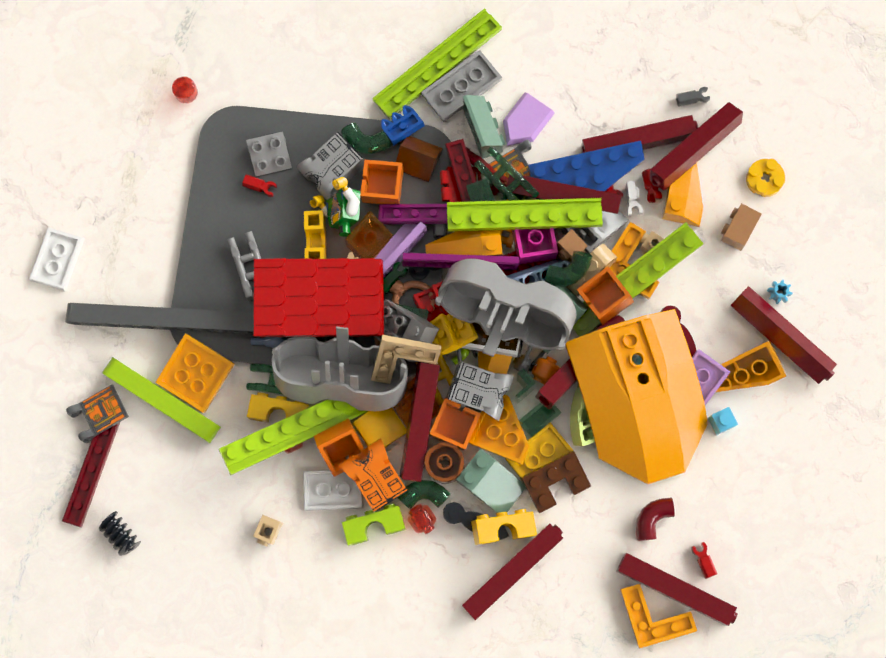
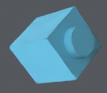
[708,407,738,435]

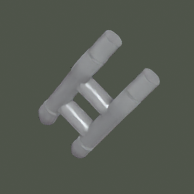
[227,231,261,301]

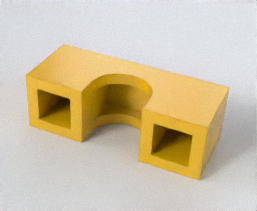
[304,210,326,259]
[247,392,310,423]
[471,509,537,545]

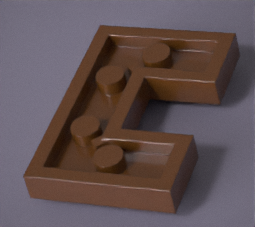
[521,451,591,513]

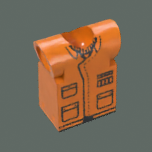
[339,438,408,513]

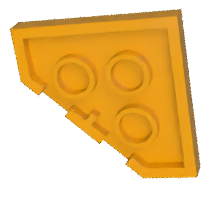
[469,395,530,465]

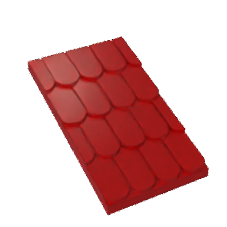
[254,258,384,337]

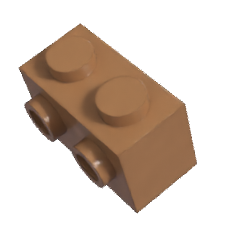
[721,203,762,251]
[557,229,587,264]

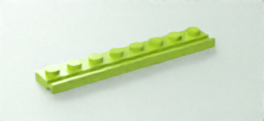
[372,8,502,120]
[447,198,603,231]
[573,222,703,337]
[218,399,368,476]

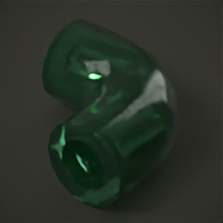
[341,123,391,154]
[545,251,593,287]
[398,480,451,510]

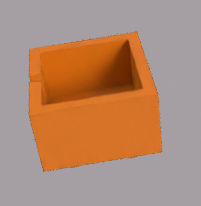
[360,160,404,204]
[576,266,634,325]
[429,398,481,451]
[314,418,365,477]

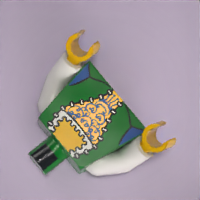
[309,177,360,237]

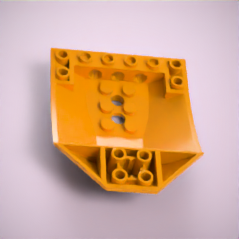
[565,309,708,484]

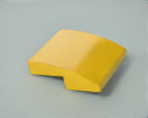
[430,314,478,356]
[352,408,407,448]

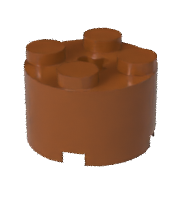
[425,442,465,484]

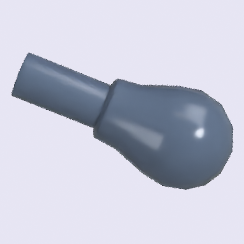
[251,337,288,348]

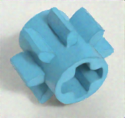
[767,280,793,304]

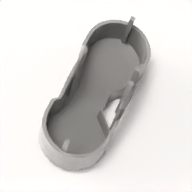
[435,259,577,357]
[272,326,408,411]

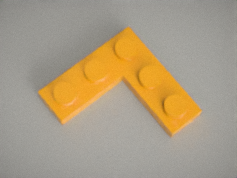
[609,222,660,300]
[620,584,697,649]

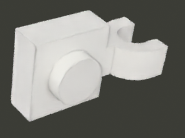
[625,181,643,216]

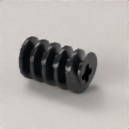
[99,511,141,556]

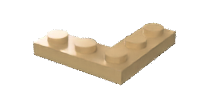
[371,335,441,384]

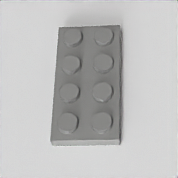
[421,50,502,122]

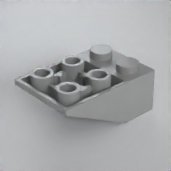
[562,211,629,257]
[374,299,439,362]

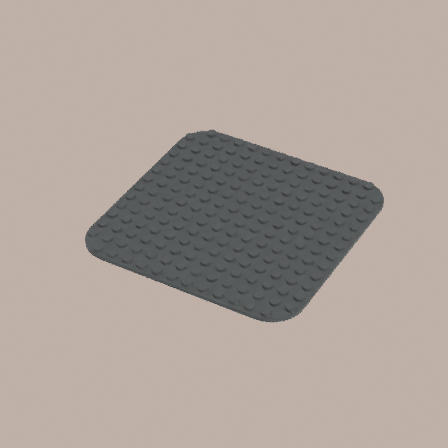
[170,106,451,377]

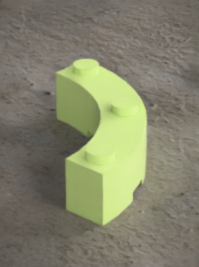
[570,358,634,446]

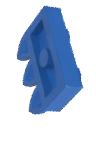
[381,105,425,146]

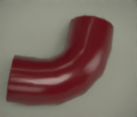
[636,497,675,541]

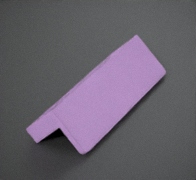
[374,222,427,278]

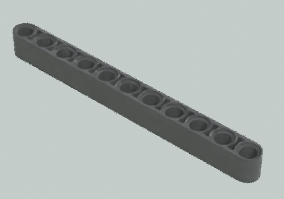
[65,303,254,335]

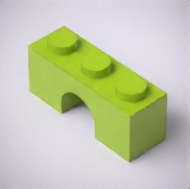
[342,503,406,546]

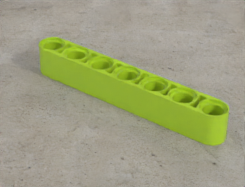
[102,357,221,443]

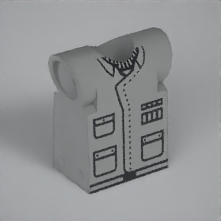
[297,132,364,200]
[446,361,515,421]

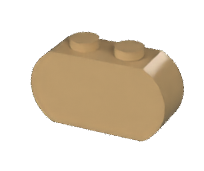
[563,243,617,297]

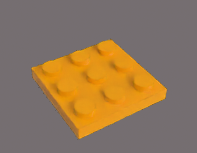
[155,333,235,413]

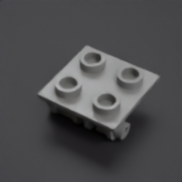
[246,131,292,176]

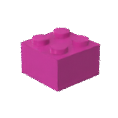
[512,228,558,265]

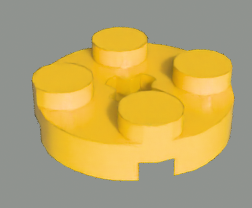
[746,159,785,197]

